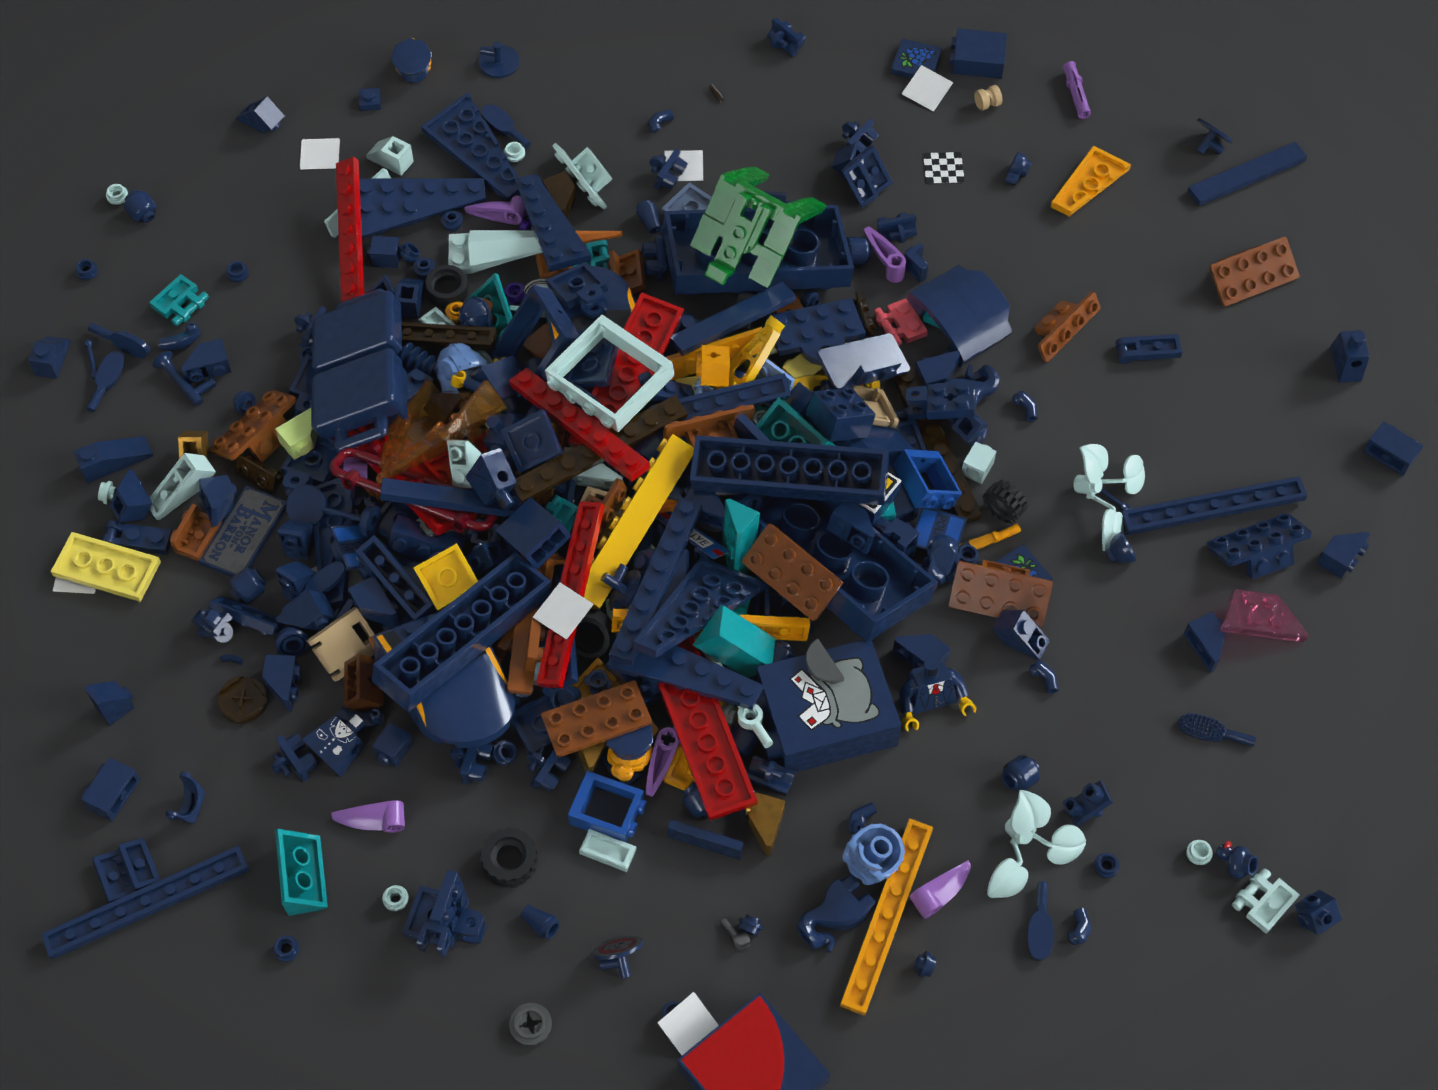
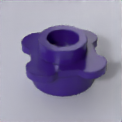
[504,283,526,305]

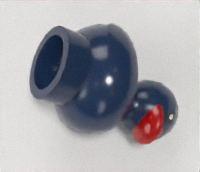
[1216,841,1258,879]

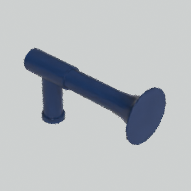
[152,351,216,406]

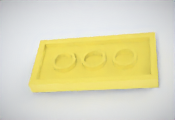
[51,532,161,602]

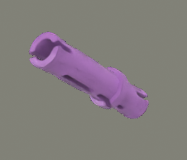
[1063,61,1091,119]

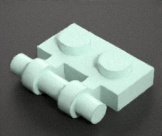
[1232,868,1300,934]

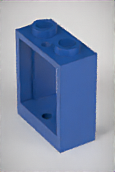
[892,449,962,509]
[568,771,647,842]

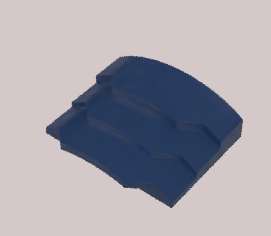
[906,265,1013,367]

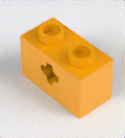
[696,345,730,387]

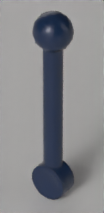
[84,339,97,380]
[1100,488,1130,512]

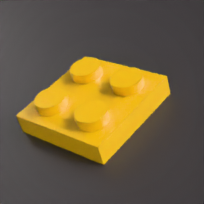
[414,543,478,611]

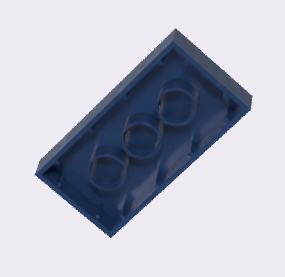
[662,205,854,296]
[738,495,938,642]

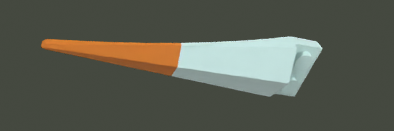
[448,230,623,274]

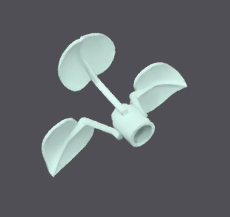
[1074,444,1145,551]
[987,790,1086,898]

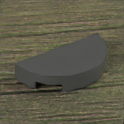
[806,639,844,684]

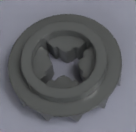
[509,1003,552,1046]

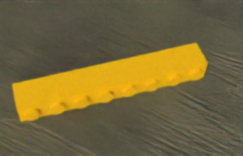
[584,434,694,610]

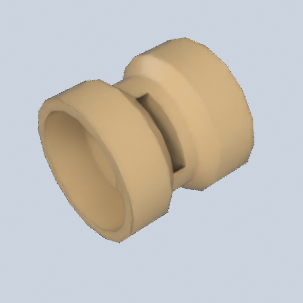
[974,85,1002,111]

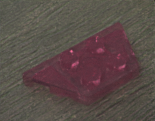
[1220,589,1309,642]

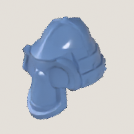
[434,343,488,391]
[842,823,905,885]

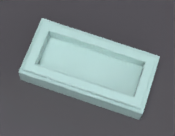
[579,829,636,872]

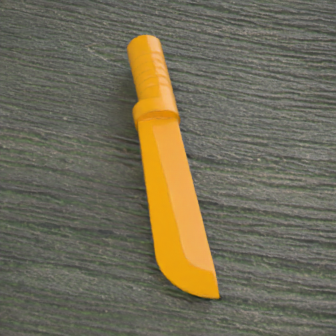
[959,524,1021,550]

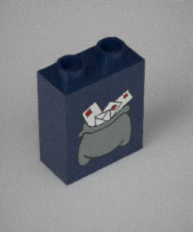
[756,640,902,772]

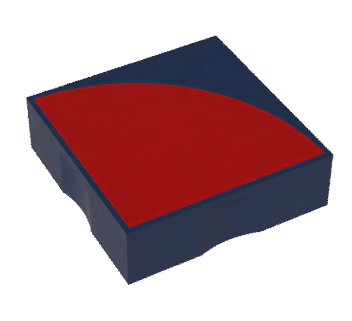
[677,992,830,1090]

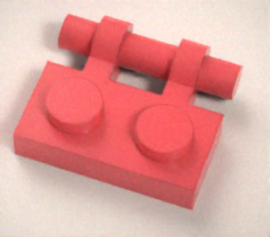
[873,298,928,346]

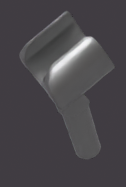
[721,918,750,950]

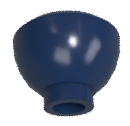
[1105,532,1137,563]
[275,625,309,657]

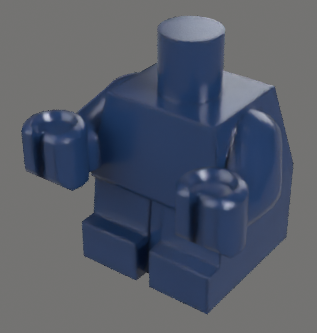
[952,412,989,447]

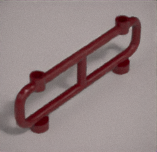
[330,442,499,533]

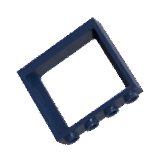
[489,285,580,409]

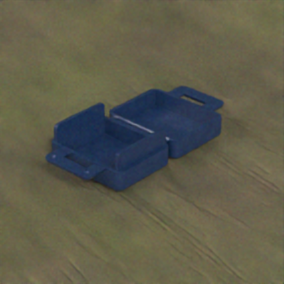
[311,289,408,453]

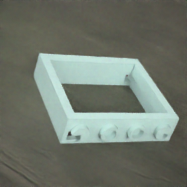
[545,315,675,432]

